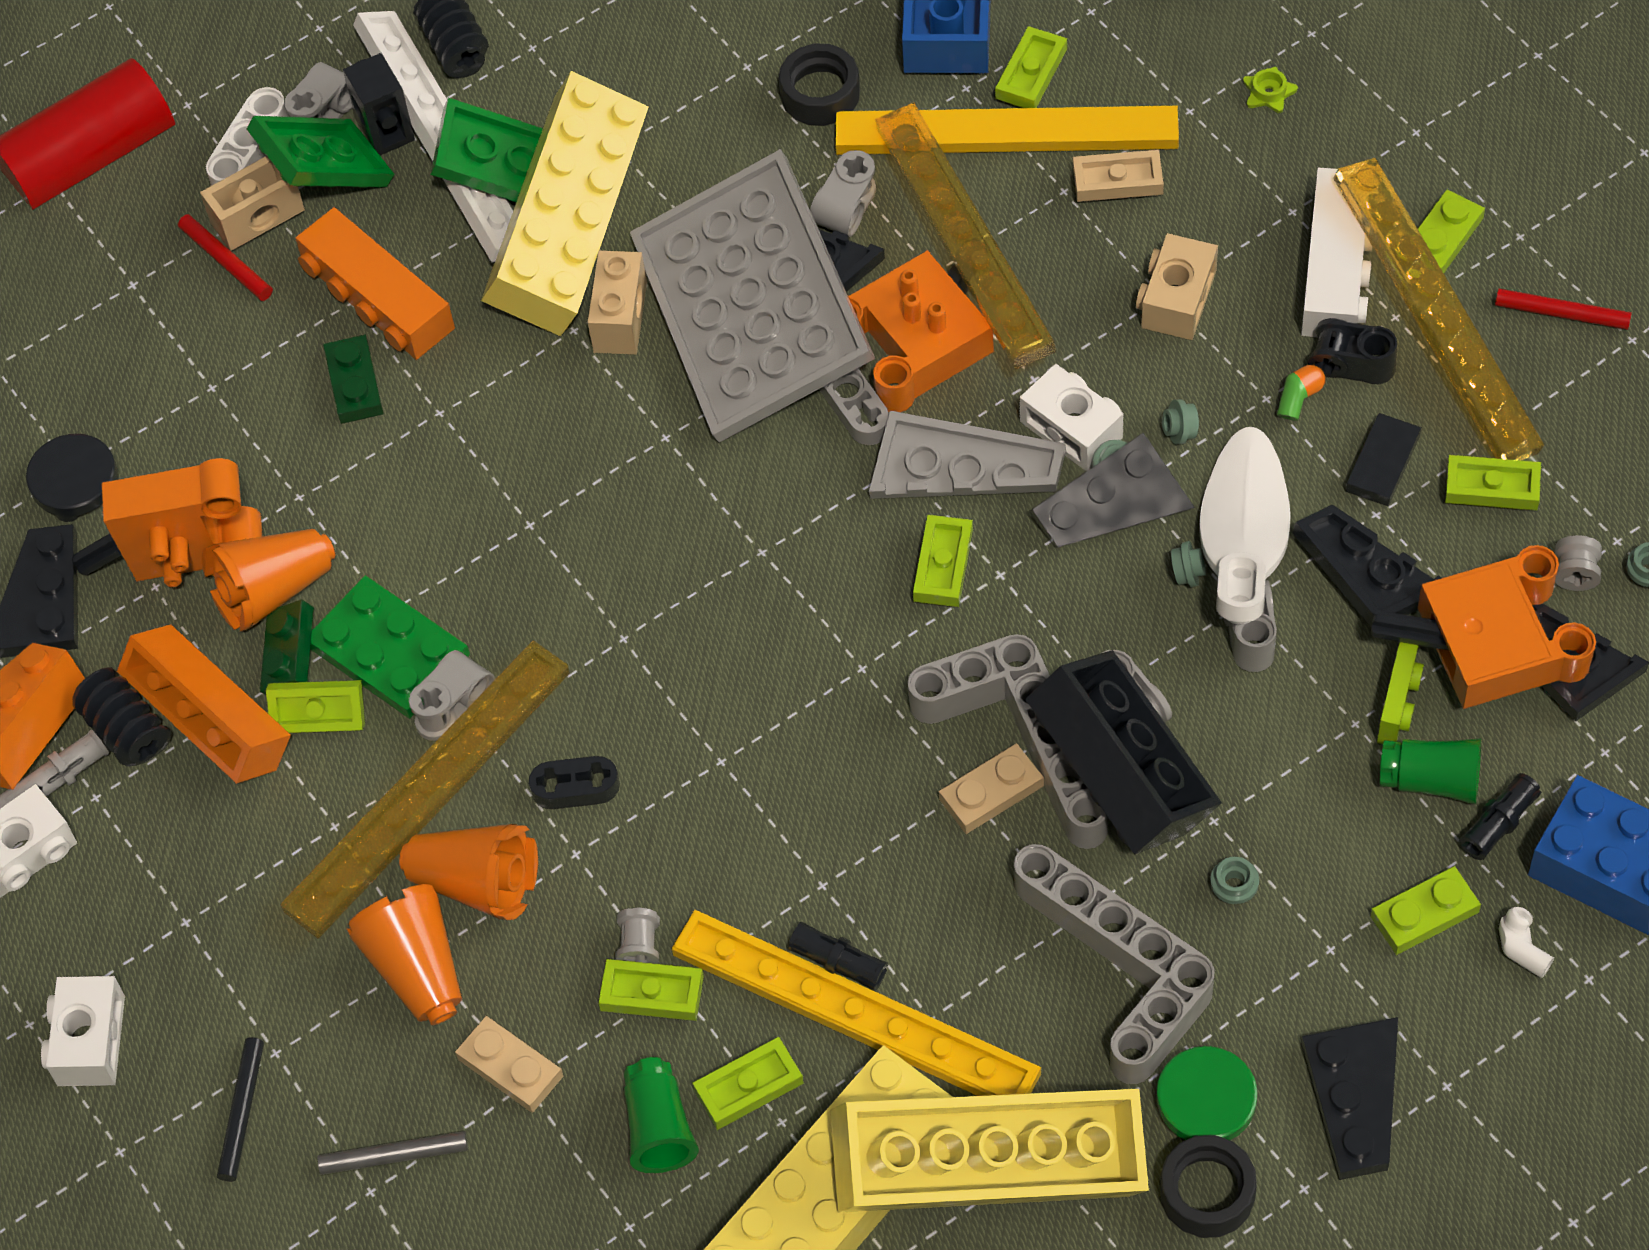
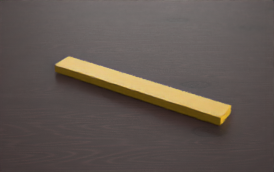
[836,106,1179,155]
[672,910,1041,1096]

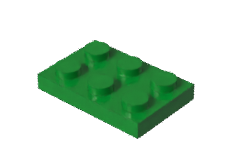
[430,97,543,202]
[246,116,394,188]
[310,575,470,719]

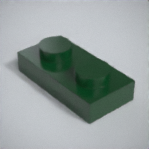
[323,334,384,424]
[260,599,314,695]

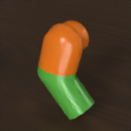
[1277,365,1326,421]

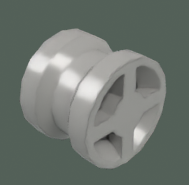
[1555,535,1602,591]

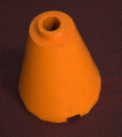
[202,529,335,631]
[399,824,538,920]
[347,884,462,1025]

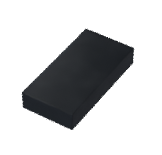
[1346,413,1422,507]

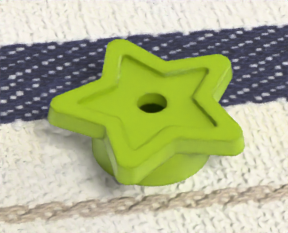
[1243,67,1298,113]

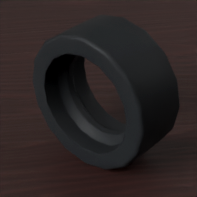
[779,43,860,126]
[1160,1135,1257,1238]

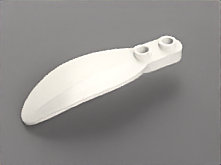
[1199,427,1290,624]

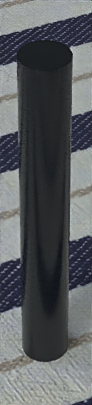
[217,1037,264,1182]

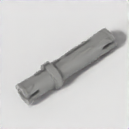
[0,729,109,809]

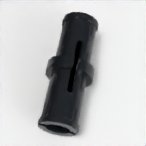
[1459,773,1542,860]
[788,922,888,991]

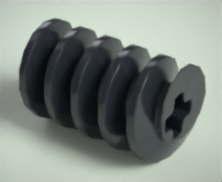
[413,0,489,78]
[72,667,172,766]

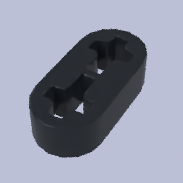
[529,756,620,809]

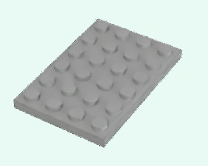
[630,149,875,442]

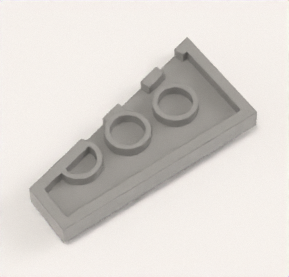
[869,411,1066,499]

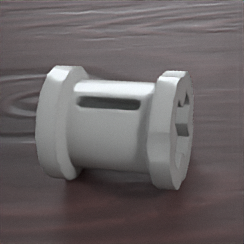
[615,907,660,964]

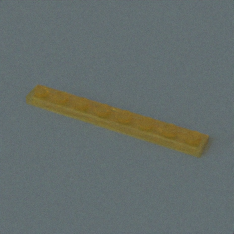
[875,103,1056,370]
[1333,158,1544,460]
[280,640,570,939]

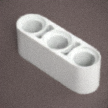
[206,87,289,186]

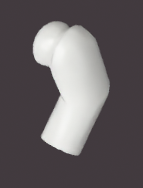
[1499,907,1554,978]

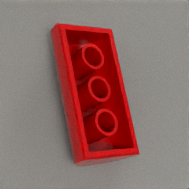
[0,58,176,210]

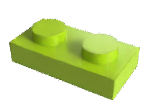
[995,26,1067,108]
[1402,189,1485,278]
[1445,455,1541,510]
[913,515,973,607]
[1377,642,1424,744]
[266,680,365,733]
[1370,866,1481,955]
[599,959,704,1021]
[692,1037,804,1130]

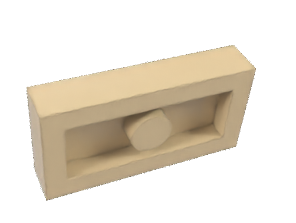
[1073,150,1164,202]
[939,743,1044,834]
[455,1016,564,1113]

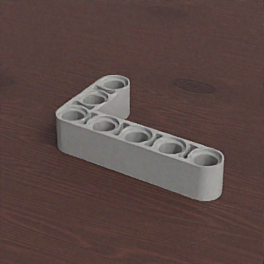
[908,634,1109,849]
[1014,844,1214,1084]

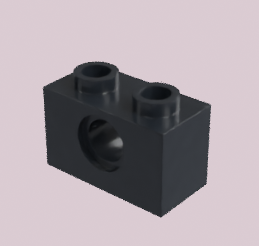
[343,52,415,156]

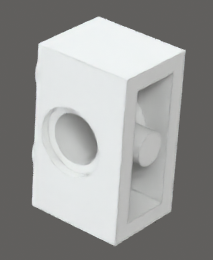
[1020,364,1123,471]
[0,784,77,898]
[41,976,125,1086]

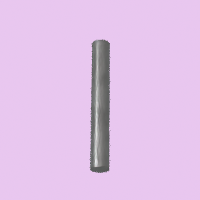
[317,1131,468,1175]

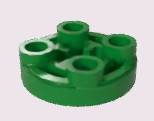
[1157,1046,1257,1140]

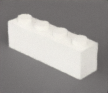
[1301,167,1377,337]

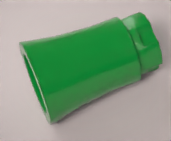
[1380,738,1481,805]
[624,1057,699,1173]

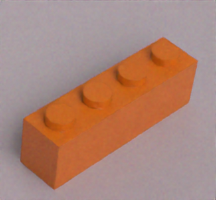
[295,207,455,360]
[117,624,291,784]

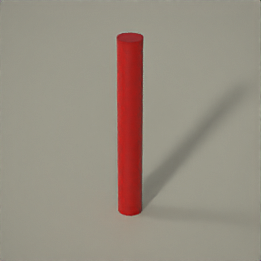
[178,214,273,301]
[1495,288,1632,330]

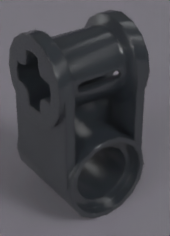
[1308,318,1397,384]

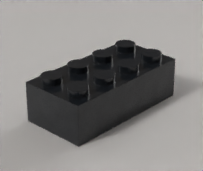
[1025,650,1222,855]

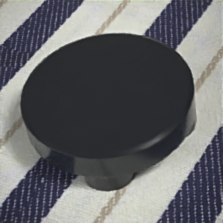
[26,434,118,522]

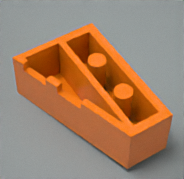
[0,643,85,790]

